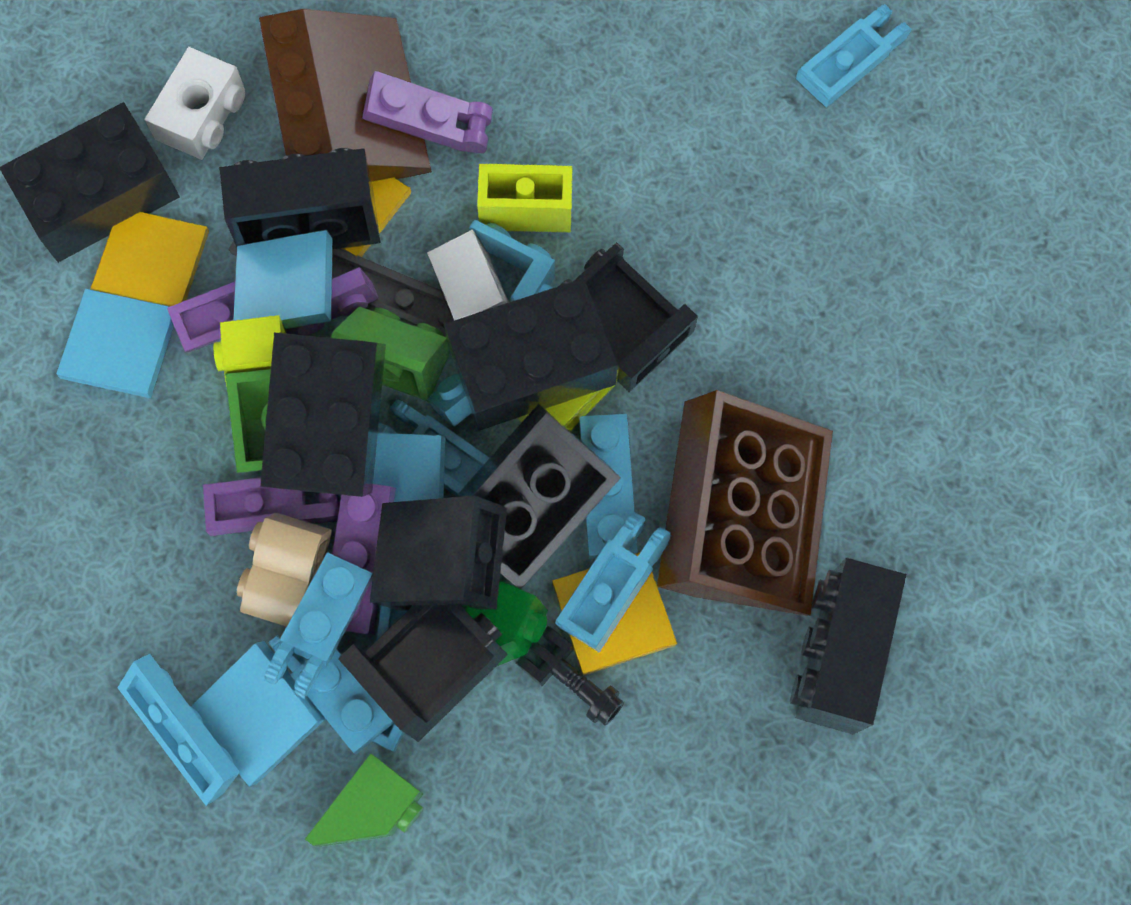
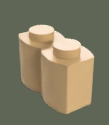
[237,513,331,627]

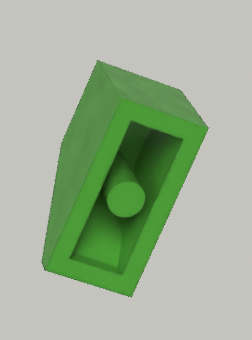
[305,754,423,847]

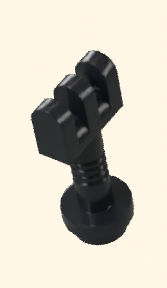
[515,626,624,726]

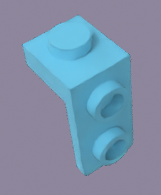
[469,220,555,302]

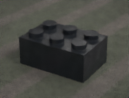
[0,102,180,263]
[219,148,381,249]
[444,278,618,431]
[260,332,386,497]
[456,403,621,589]
[790,558,907,735]

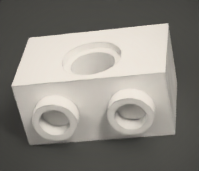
[144,46,245,160]

